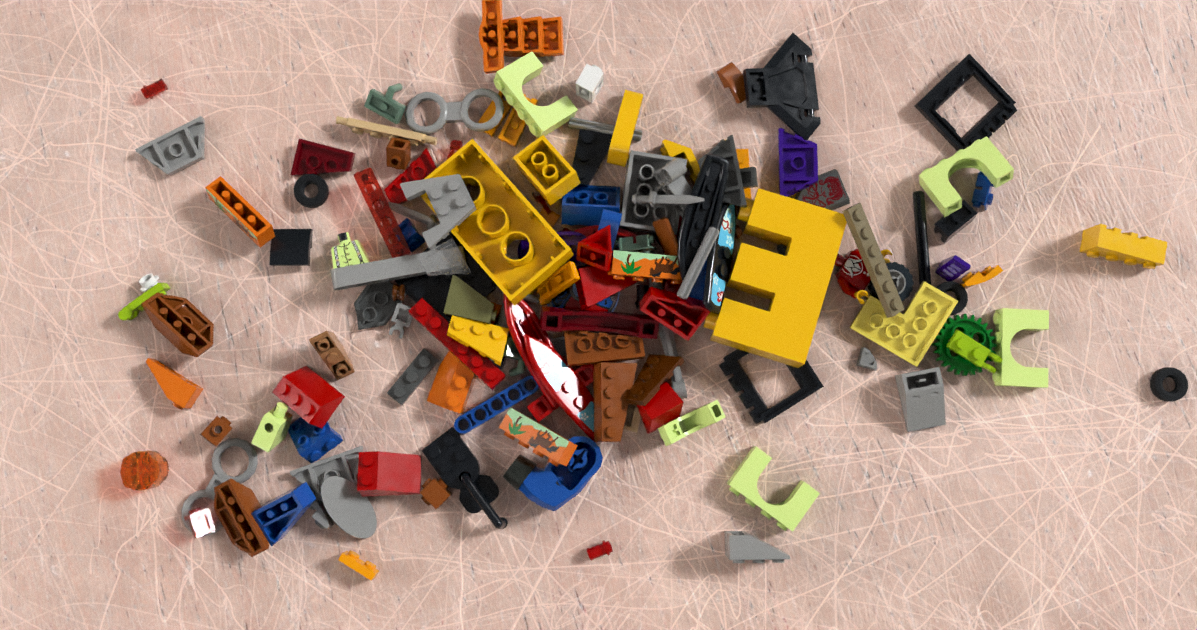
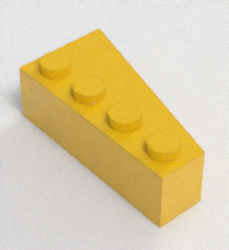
[1080,224,1167,269]

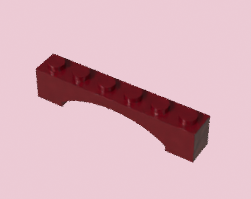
[539,306,659,339]

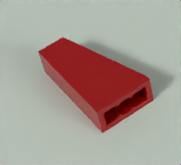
[575,266,638,310]

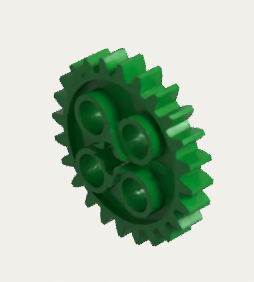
[932,314,997,376]

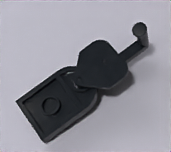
[422,427,508,529]

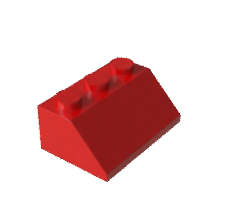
[272,366,345,428]

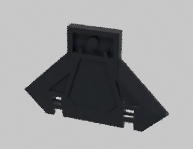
[743,33,821,140]

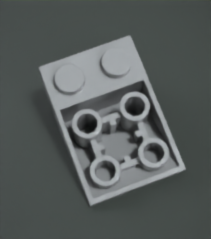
[895,367,946,432]
[724,531,790,563]

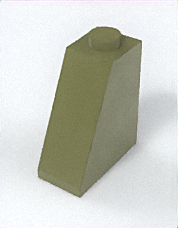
[443,275,497,324]

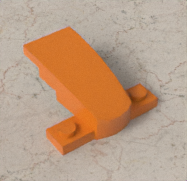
[479,0,564,74]

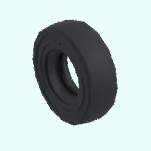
[294,174,329,208]
[936,281,968,315]
[1150,367,1188,402]

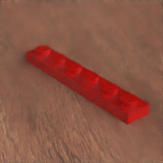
[408,298,506,390]

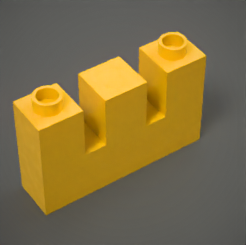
[703,188,847,368]

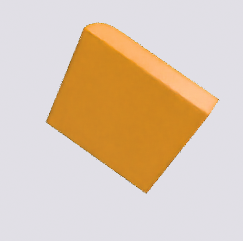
[539,206,560,228]

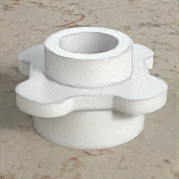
[139,274,159,292]

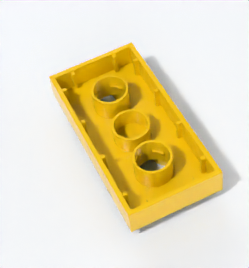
[420,138,574,306]

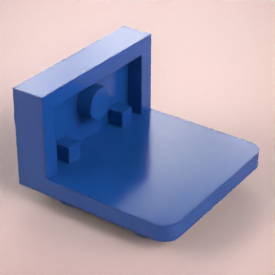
[288,417,343,464]

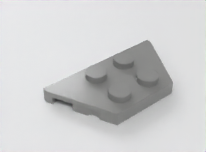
[135,116,205,176]
[290,446,363,502]

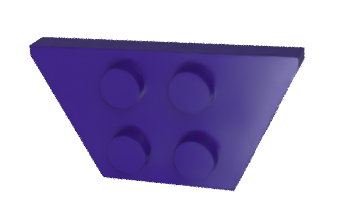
[778,128,818,197]

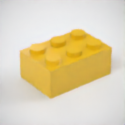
[512,135,580,206]

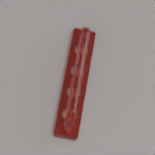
[354,167,411,258]

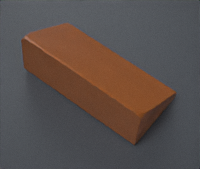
[653,217,678,256]

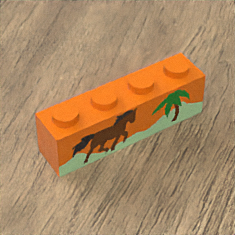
[205,176,275,248]
[608,250,683,285]
[499,407,578,467]

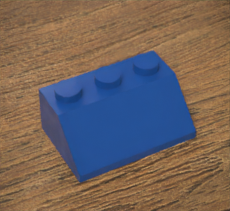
[561,185,620,226]

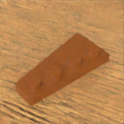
[564,330,645,367]

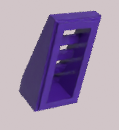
[935,255,971,282]

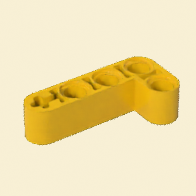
[607,90,644,167]

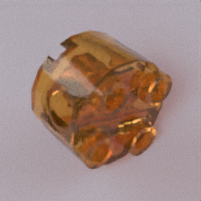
[120,450,169,491]

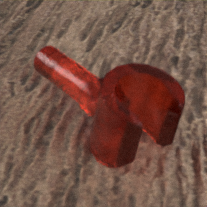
[446,140,463,160]
[532,192,552,215]

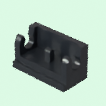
[934,200,977,244]

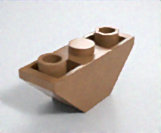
[309,331,355,380]

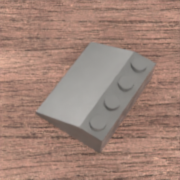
[619,150,687,235]

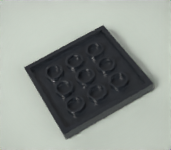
[395,232,498,323]

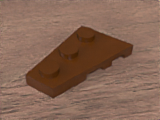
[626,354,685,406]

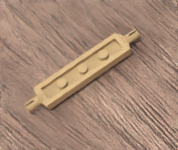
[336,116,437,147]

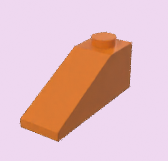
[146,358,203,410]

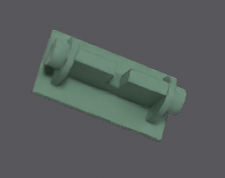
[615,234,657,254]

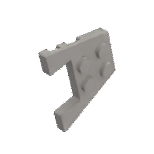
[400,174,476,250]

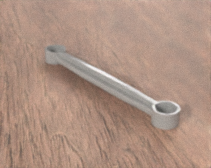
[648,250,687,399]

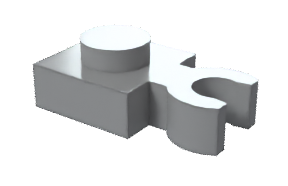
[389,302,413,339]

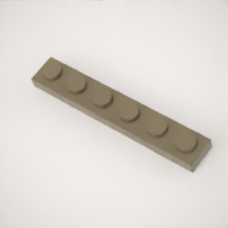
[842,203,905,318]

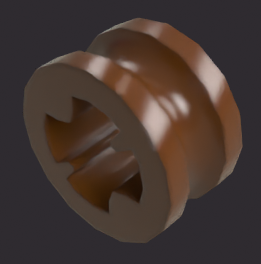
[392,284,405,302]

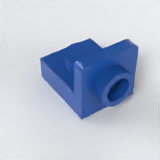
[393,218,425,252]

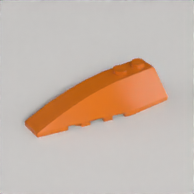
[427,301,502,414]

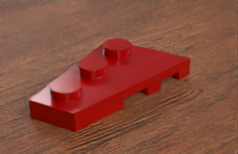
[384,148,437,205]

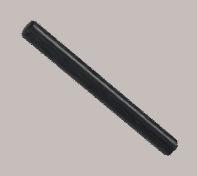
[913,191,931,285]

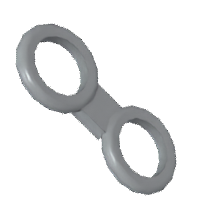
[405,88,504,135]
[181,438,258,536]

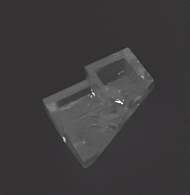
[418,238,471,276]

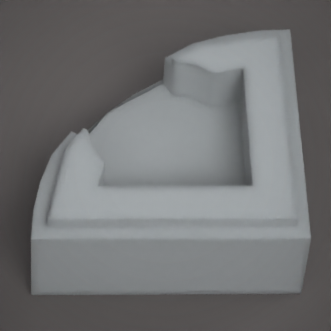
[856,347,877,371]

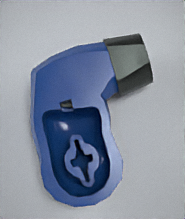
[503,436,603,511]

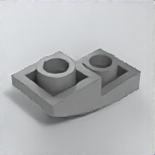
[309,499,334,529]

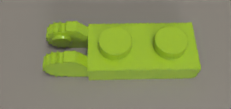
[118,283,171,321]
[946,330,1003,374]

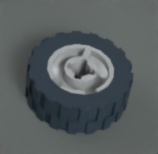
[868,262,914,301]

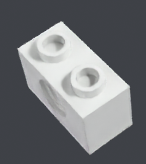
[576,64,604,103]

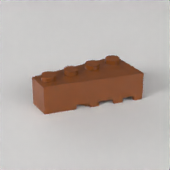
[593,362,638,442]

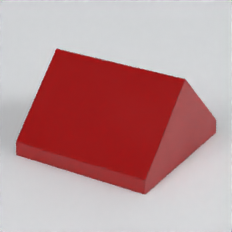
[637,382,684,434]

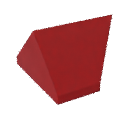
[576,225,612,272]

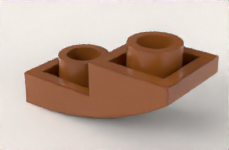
[716,62,746,104]

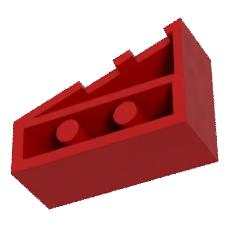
[640,287,710,341]

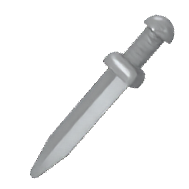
[632,191,705,207]
[382,201,440,229]

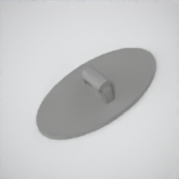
[320,476,377,538]

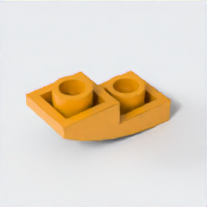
[960,265,1003,288]

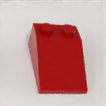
[357,451,422,497]

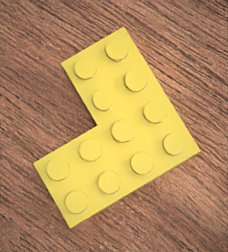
[849,281,958,367]

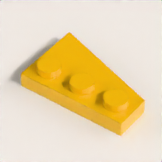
[447,315,509,366]

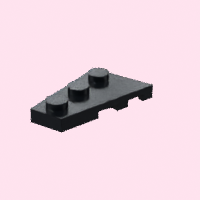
[572,129,612,187]

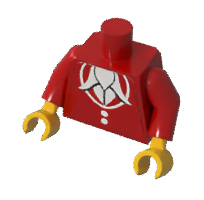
[835,249,893,304]

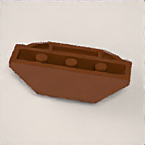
[142,293,214,357]
[214,479,269,557]

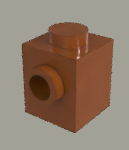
[386,137,411,170]
[200,416,233,447]
[420,477,452,509]

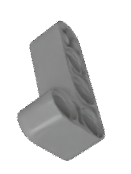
[654,158,692,218]

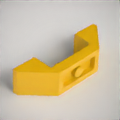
[660,139,700,185]

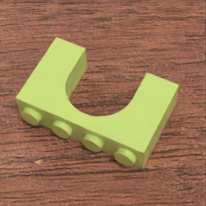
[493,51,578,138]
[919,136,1014,217]
[992,308,1049,388]
[727,446,820,532]

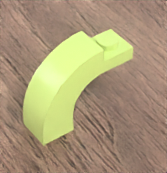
[658,400,725,446]

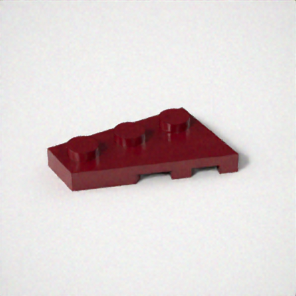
[290,139,356,176]

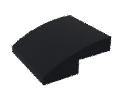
[269,229,313,266]

